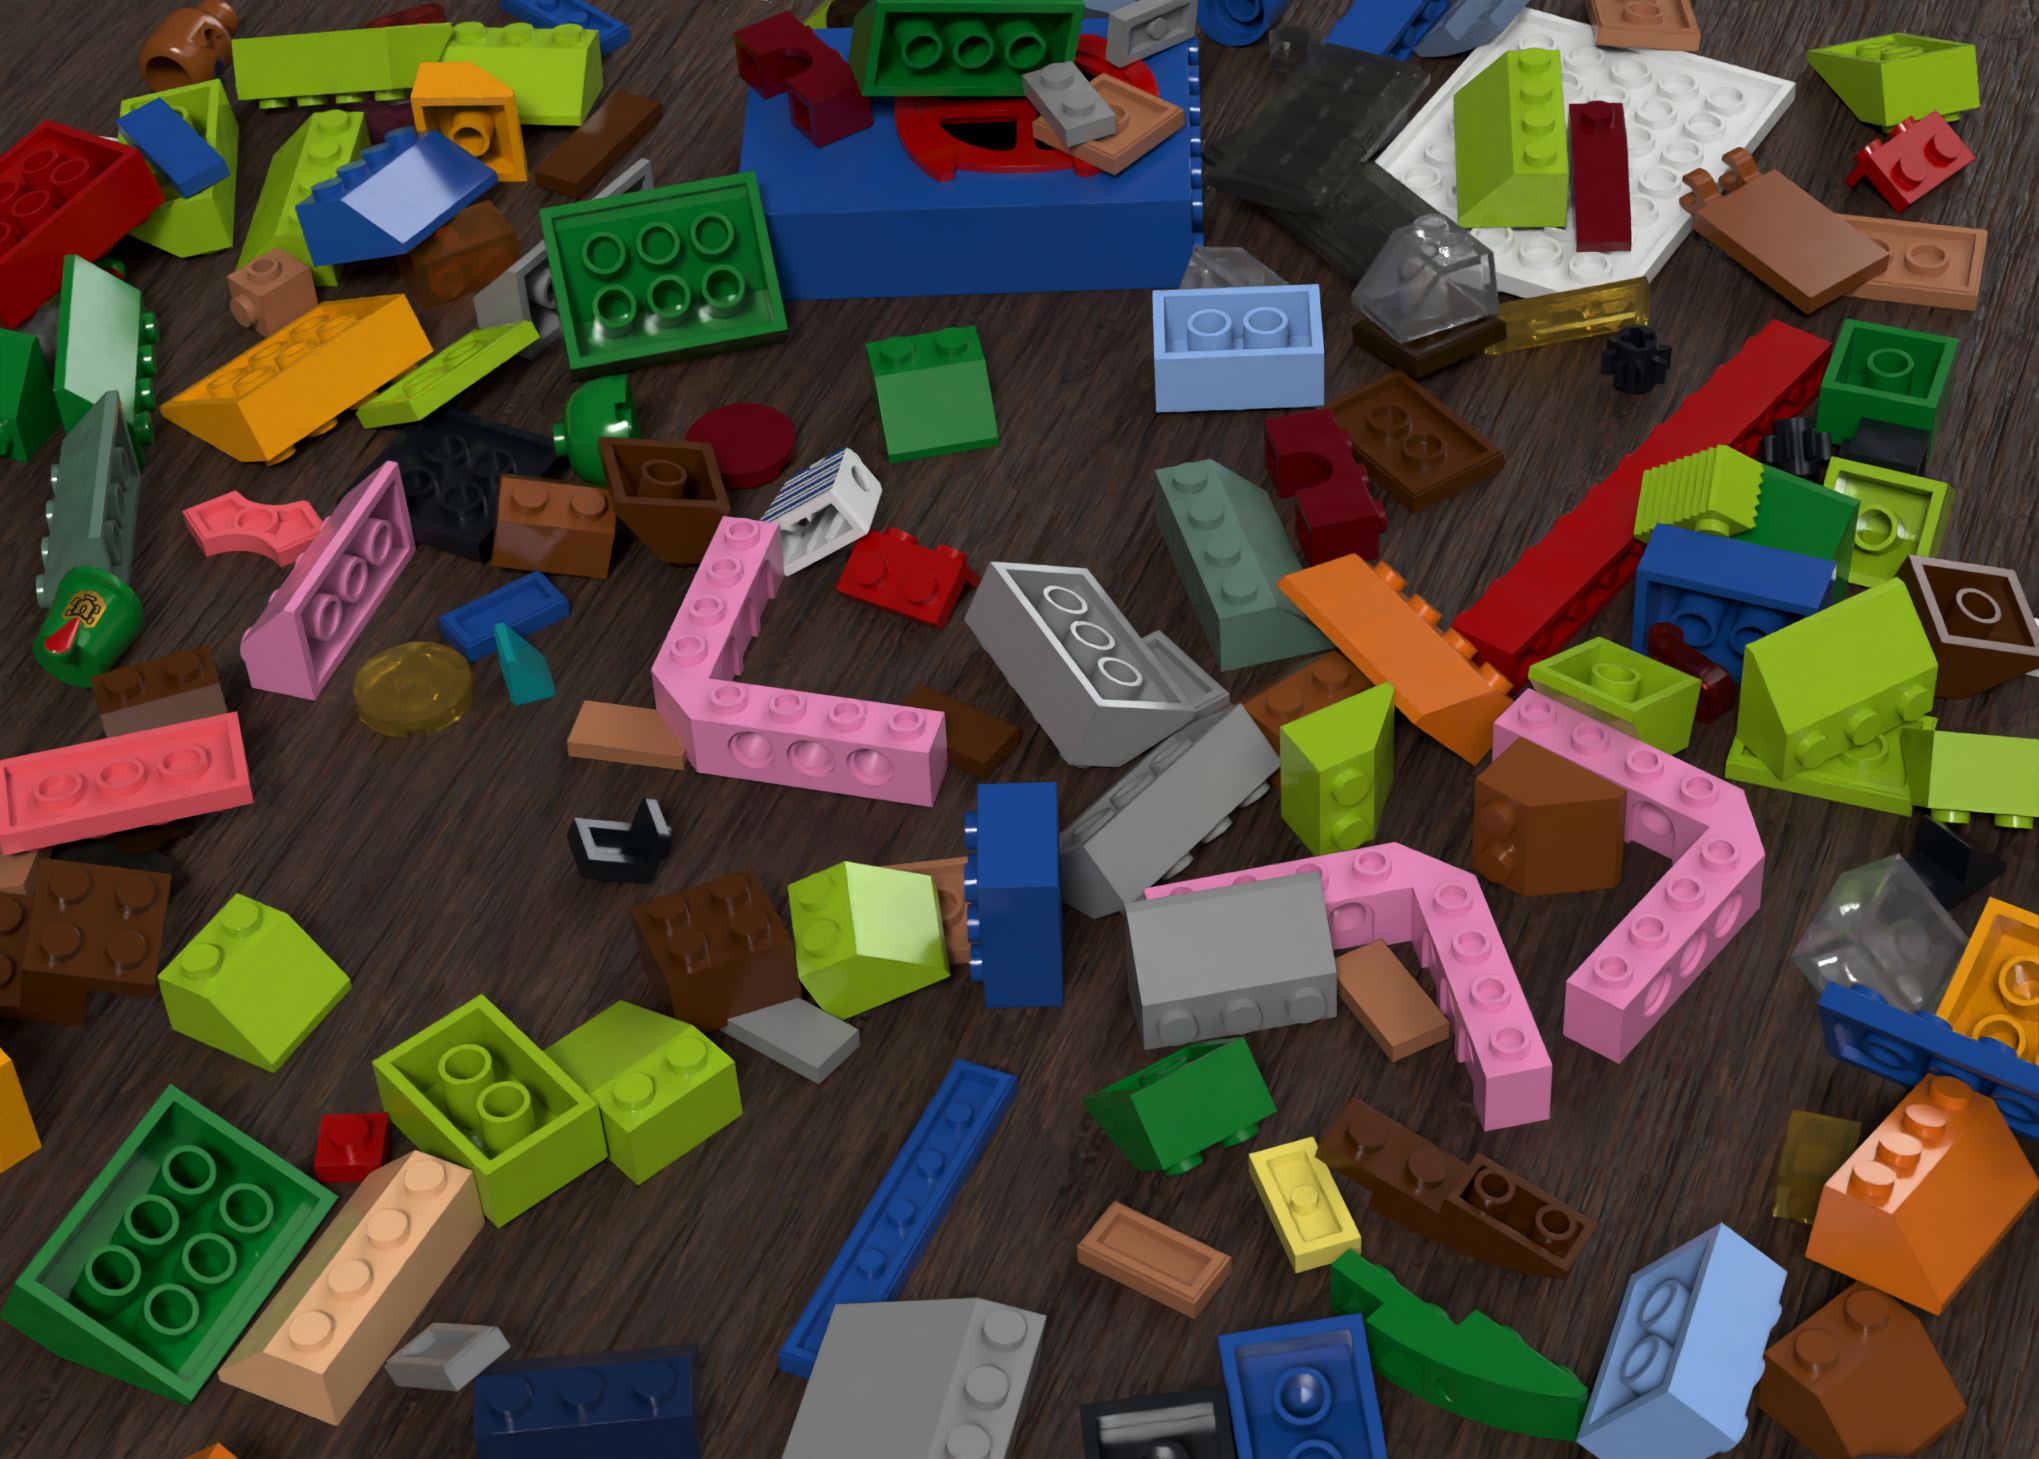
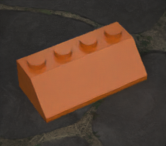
[1276,553,1514,766]
[1805,1072,2039,1316]

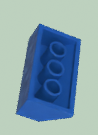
[295,126,498,267]

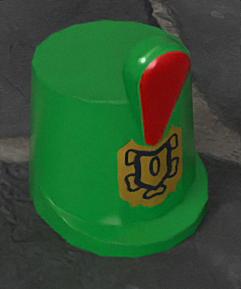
[32,566,146,688]

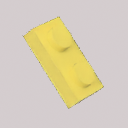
[1248,1137,1361,1273]

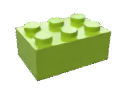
[372,994,608,1228]

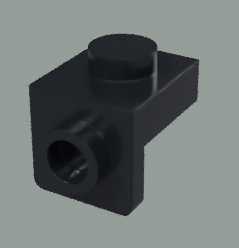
[566,798,672,884]

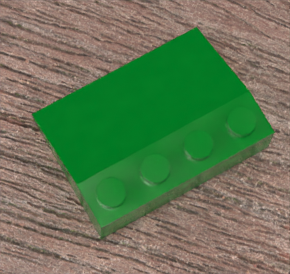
[538,170,788,382]
[0,1084,339,1406]

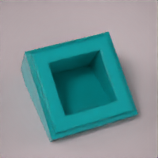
[493,623,556,706]

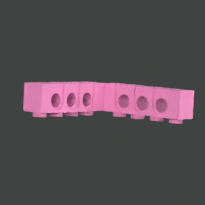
[651,516,948,807]
[1492,688,1765,1064]
[1143,842,1553,1132]

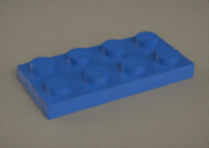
[1817,981,2039,1143]

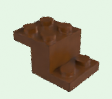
[0,858,172,1028]

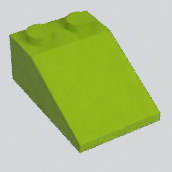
[1807,32,1980,133]
[543,1000,743,1186]

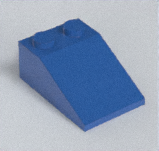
[1217,1313,1388,1459]

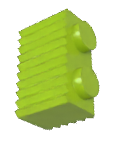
[1633,444,1765,544]

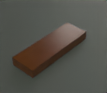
[534,90,663,199]

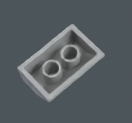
[1124,871,1337,1050]

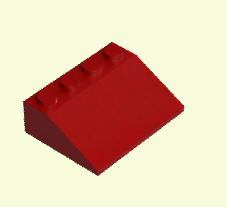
[0,119,167,331]

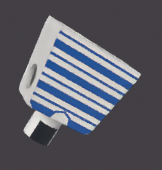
[760,447,882,577]

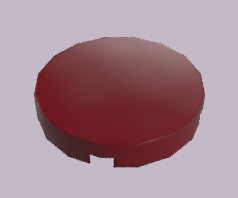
[685,403,797,490]

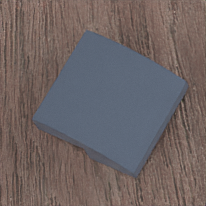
[1413,0,1530,57]

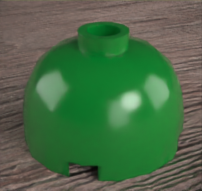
[553,374,641,485]

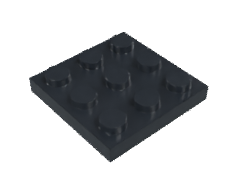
[336,405,570,563]

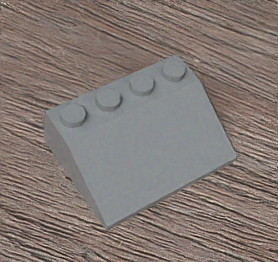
[782,1298,1047,1459]

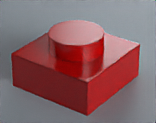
[314,1112,393,1183]

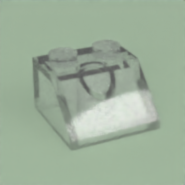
[1351,214,1500,344]
[1790,853,1970,1015]

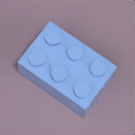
[1152,284,1324,413]
[1576,1222,1788,1459]

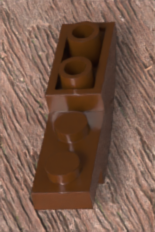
[1315,1096,1599,1279]

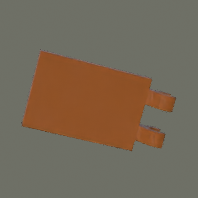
[1679,147,1890,315]

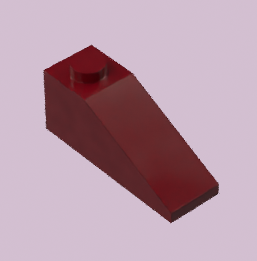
[1567,100,1632,252]

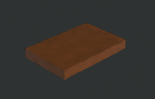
[1312,368,1505,514]

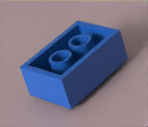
[1631,523,1837,684]
[964,782,1064,1008]

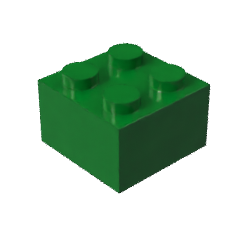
[1816,318,1959,462]

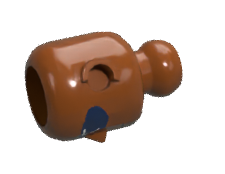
[138,0,239,93]

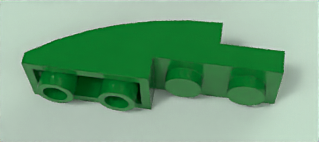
[1331,1249,1588,1442]

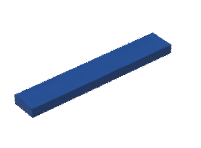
[777,1058,1018,1380]

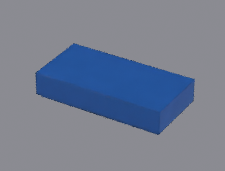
[438,570,571,664]

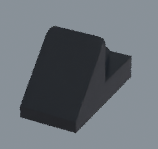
[1869,814,2007,933]

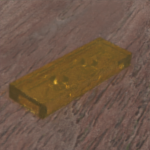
[1484,276,1651,355]

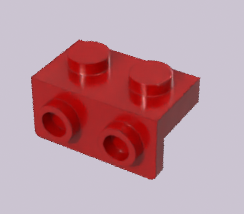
[1845,109,1976,214]
[835,527,981,632]

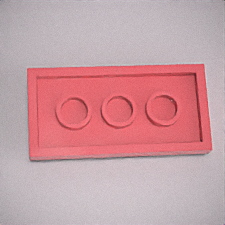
[0,711,254,856]

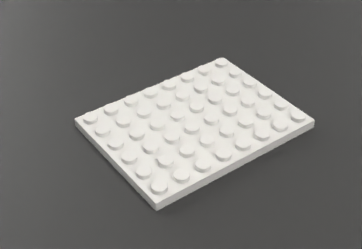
[1324,7,1796,327]

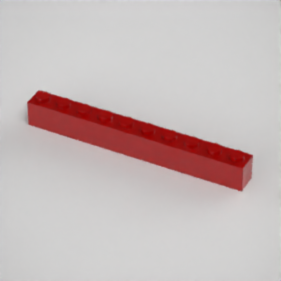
[1450,319,1833,698]

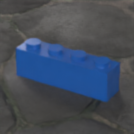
[1308,0,1451,99]

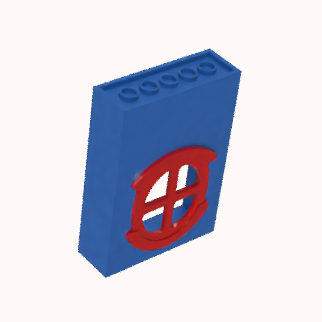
[739,18,1204,301]

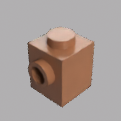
[227,247,318,338]

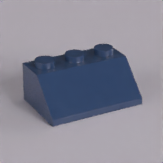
[473,1343,701,1459]

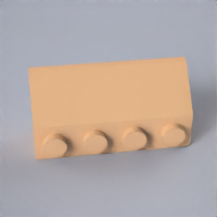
[217,1150,485,1426]

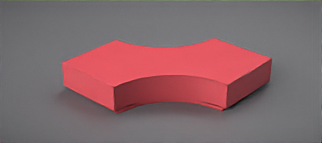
[182,490,323,568]

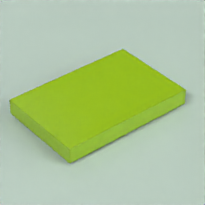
[355,320,540,429]
[1724,715,1938,817]

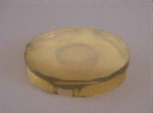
[353,642,473,737]

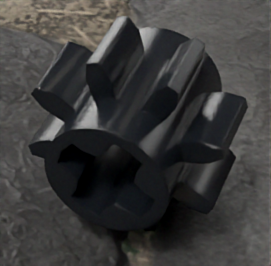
[1600,325,1672,395]
[1759,417,1832,481]

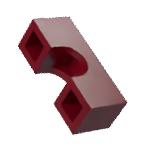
[733,10,874,148]
[1263,407,1387,567]

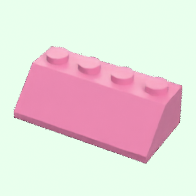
[240,461,416,701]

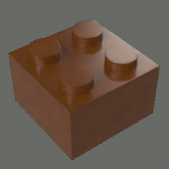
[630,868,803,1034]

